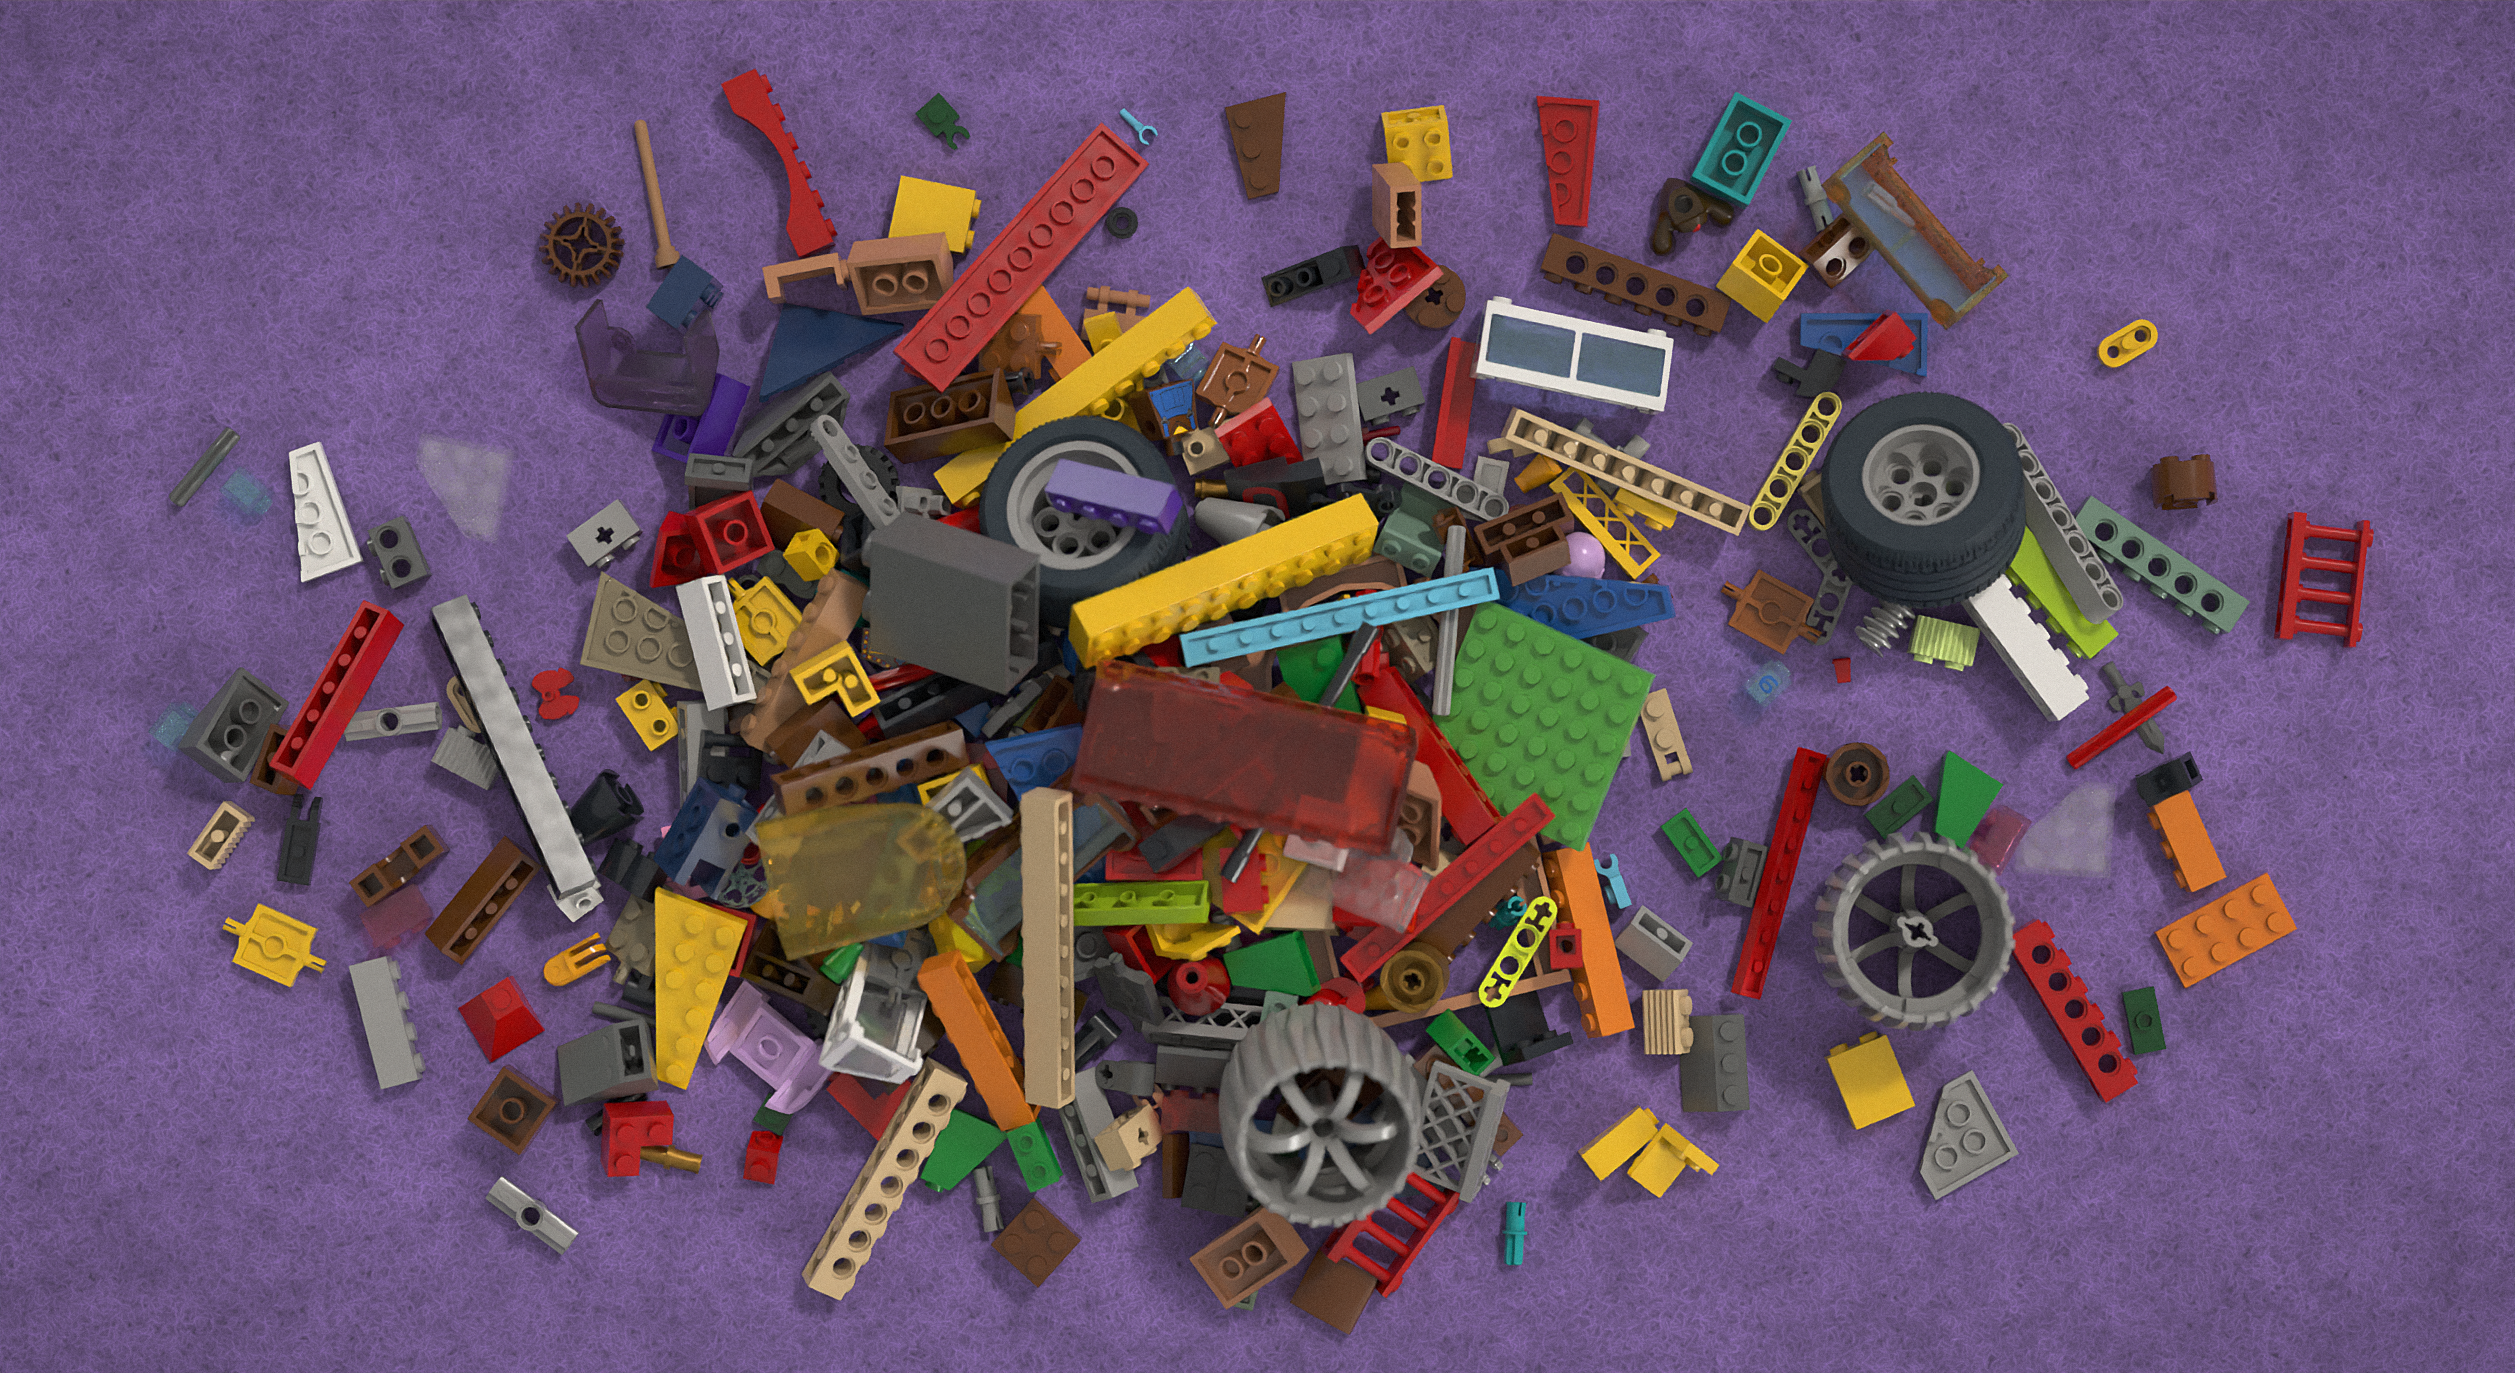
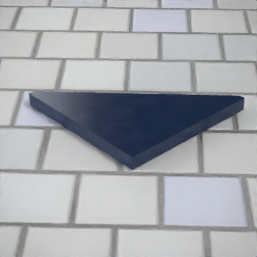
[759,303,904,403]

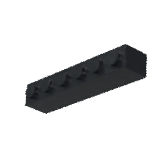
[871,619,1063,740]

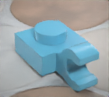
[1594,853,1632,909]

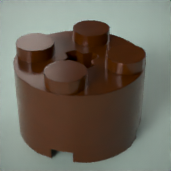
[1402,265,1466,331]
[2150,454,2218,510]
[1822,742,1890,806]

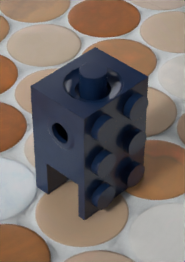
[653,776,759,900]

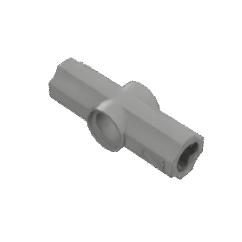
[343,702,443,741]
[485,1176,579,1255]

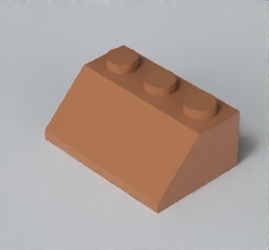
[846,232,954,316]
[1379,755,1442,870]

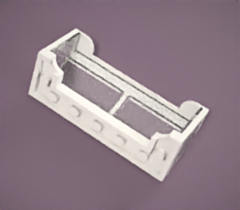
[819,899,938,1084]

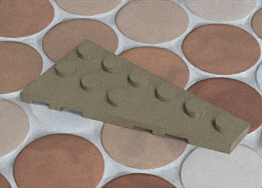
[580,571,772,704]

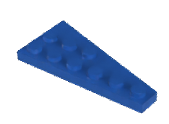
[985,723,1113,884]

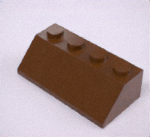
[884,367,1016,465]

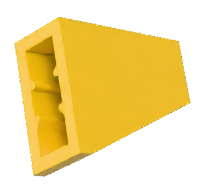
[1578,1105,1659,1181]

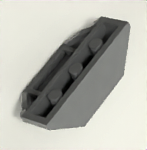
[733,372,851,477]

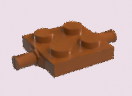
[979,313,1062,380]
[1195,334,1280,429]
[1720,569,1822,656]

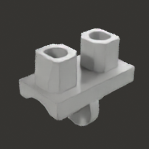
[895,486,951,520]

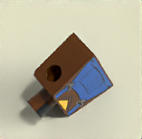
[1127,378,1198,457]

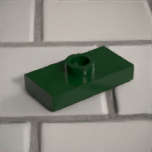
[2121,986,2166,1055]

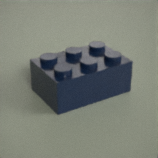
[645,255,724,338]

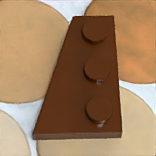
[1225,92,1286,200]

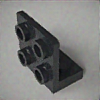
[1484,990,1574,1067]

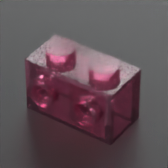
[1969,805,2032,876]

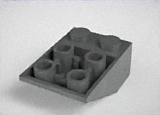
[557,1018,659,1108]

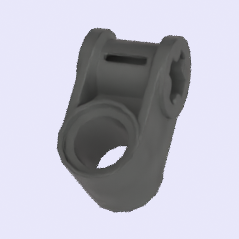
[1095,1060,1156,1096]

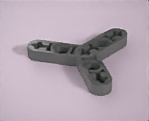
[1787,509,1855,646]

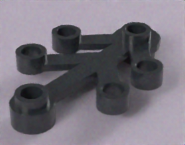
[1285,483,1402,541]

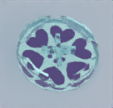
[717,856,773,909]

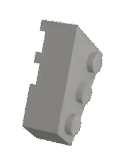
[896,766,1013,863]

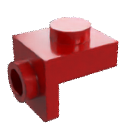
[743,1130,784,1185]

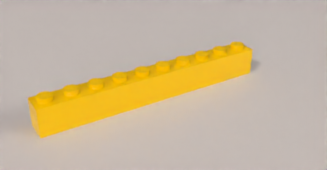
[933,286,1217,510]

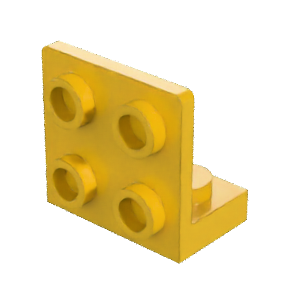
[1381,105,1453,182]
[1145,919,1240,961]
[1627,1123,1720,1198]

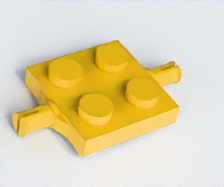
[726,576,802,666]
[223,903,327,987]

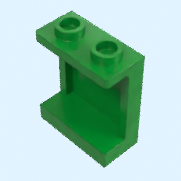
[1006,1116,1064,1193]

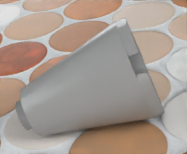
[1194,497,1285,546]

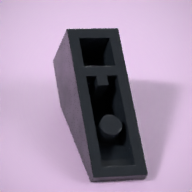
[1138,789,1242,873]

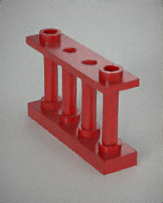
[2274,512,2374,648]
[1320,1172,1460,1298]

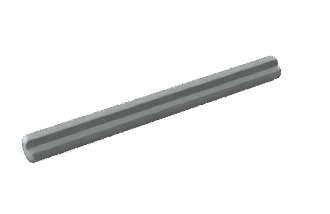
[1432,525,1466,716]

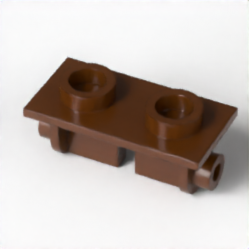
[1431,507,1484,574]

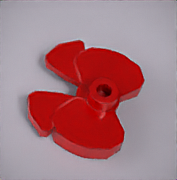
[531,668,580,720]

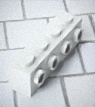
[676,574,757,711]

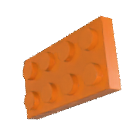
[2154,872,2297,988]

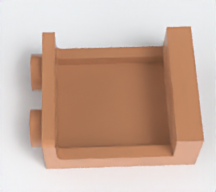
[762,252,852,305]

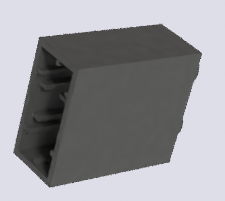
[862,511,1040,694]

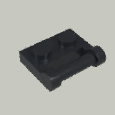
[696,730,763,790]

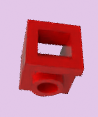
[1549,923,1584,970]

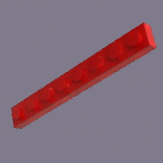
[1731,747,1827,1000]
[1339,792,1556,983]

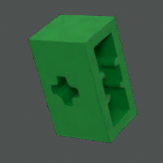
[1426,1008,1496,1076]

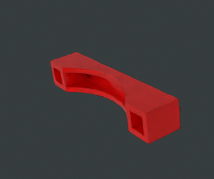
[721,68,838,260]

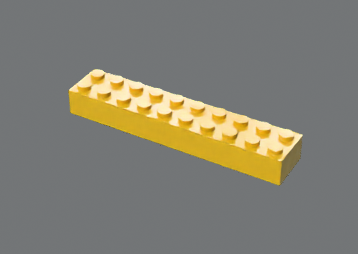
[1068,493,1379,669]

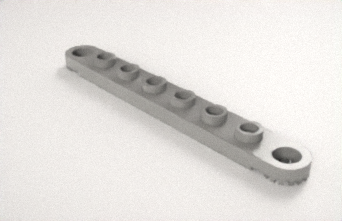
[810,415,901,531]

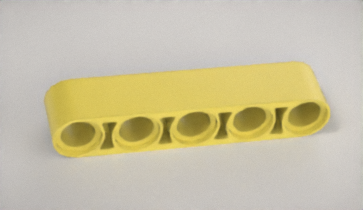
[1746,392,1842,531]

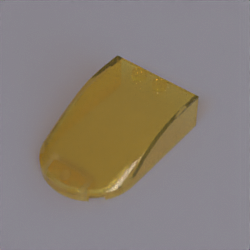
[754,803,966,960]

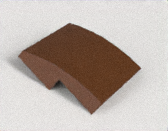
[1290,1246,1379,1335]

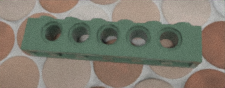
[2073,496,2250,636]

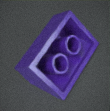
[651,362,750,464]

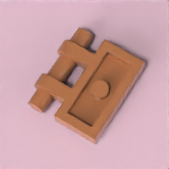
[1080,285,1151,342]

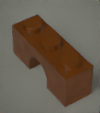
[348,825,450,908]

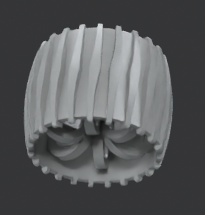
[1812,831,2016,1031]
[1219,1001,1422,1228]

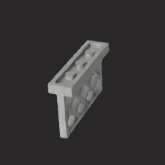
[1413,1060,1511,1204]

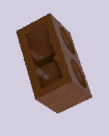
[1798,211,1878,289]

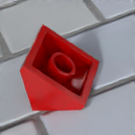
[649,511,707,588]

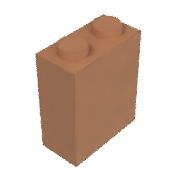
[1372,162,1422,248]

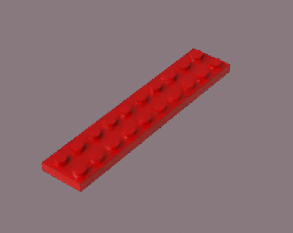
[893,122,1149,395]

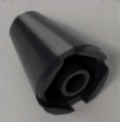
[569,769,644,848]

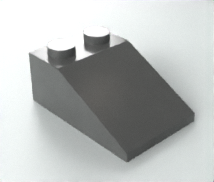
[177,667,290,783]

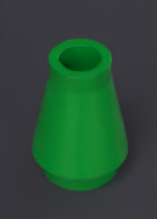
[819,935,865,984]

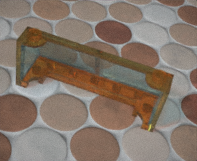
[1821,131,2009,330]

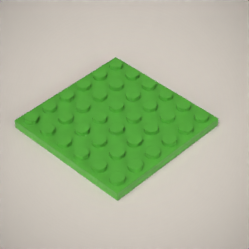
[1432,601,1656,852]

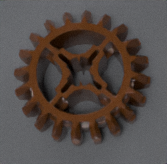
[539,203,625,289]

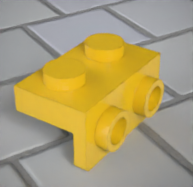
[1612,486,1678,532]

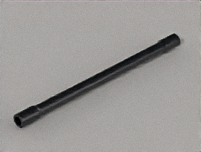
[1219,621,1380,884]

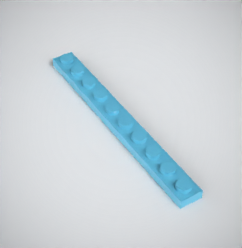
[1179,567,1500,667]

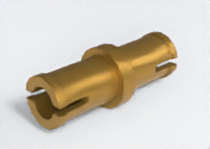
[640,1144,703,1174]

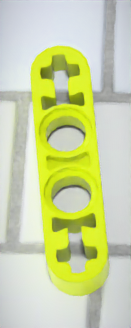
[1478,896,1557,1007]

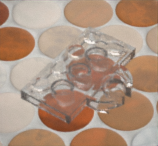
[1300,821,1431,934]

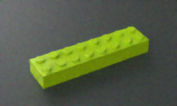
[1073,880,1212,926]

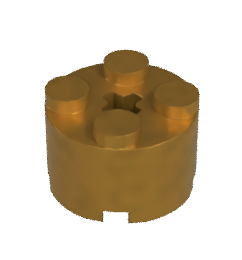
[1380,942,1450,1013]

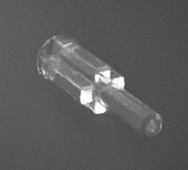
[1861,180,1915,228]

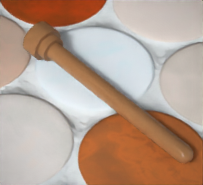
[634,119,680,270]

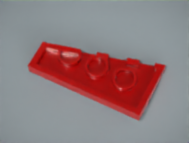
[1536,96,1600,228]

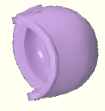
[1554,532,1605,578]

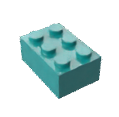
[1689,92,1792,210]

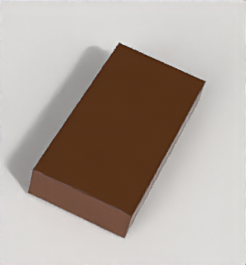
[1162,1133,1189,1199]

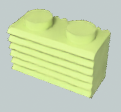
[1907,615,1981,671]

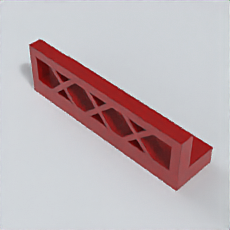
[1431,337,1481,470]

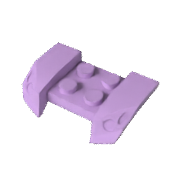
[704,979,844,1114]

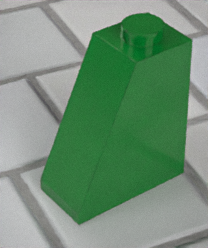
[1931,750,2003,849]
[1223,930,1322,996]
[920,1107,1008,1193]

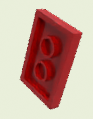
[1213,397,1304,468]

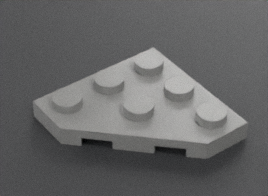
[1919,1069,2019,1200]

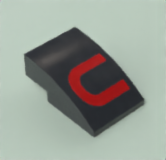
[1223,456,1328,523]

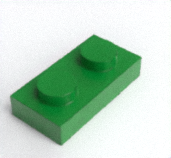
[1660,808,1723,878]

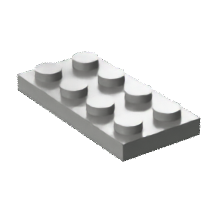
[1292,353,1367,486]

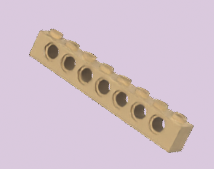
[1500,407,1751,536]
[801,1057,968,1301]

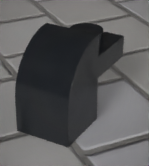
[1770,348,1847,399]
[2135,751,2203,807]

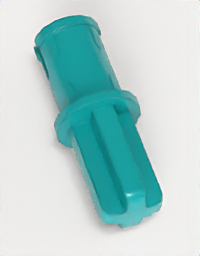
[1488,896,1527,931]
[1502,1201,1527,1266]

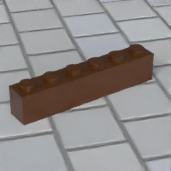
[1408,841,1541,983]

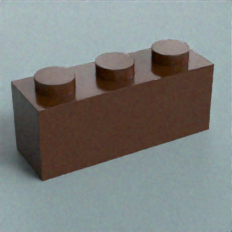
[1474,492,1575,568]

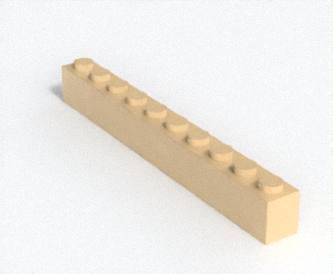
[1020,787,1075,1109]

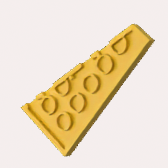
[655,887,748,1090]

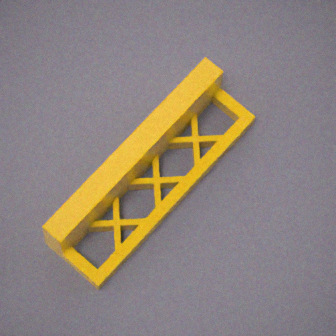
[1547,466,1661,581]

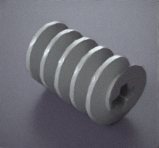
[1854,598,1922,658]

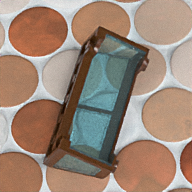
[936,760,1142,962]

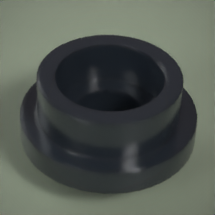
[1107,207,1138,239]

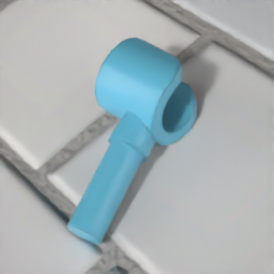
[1119,108,1158,145]

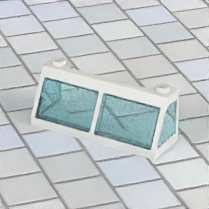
[1469,296,1674,415]

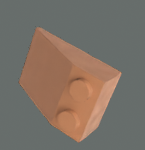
[1189,1205,1309,1310]

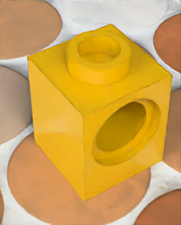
[783,528,841,582]

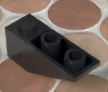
[1261,245,1366,307]

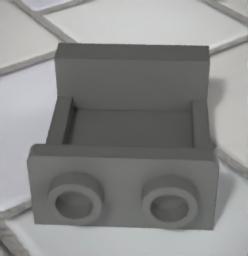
[684,453,754,511]

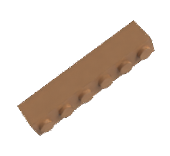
[740,567,869,753]

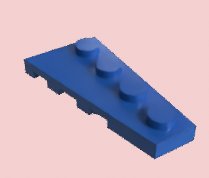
[1799,313,1928,377]

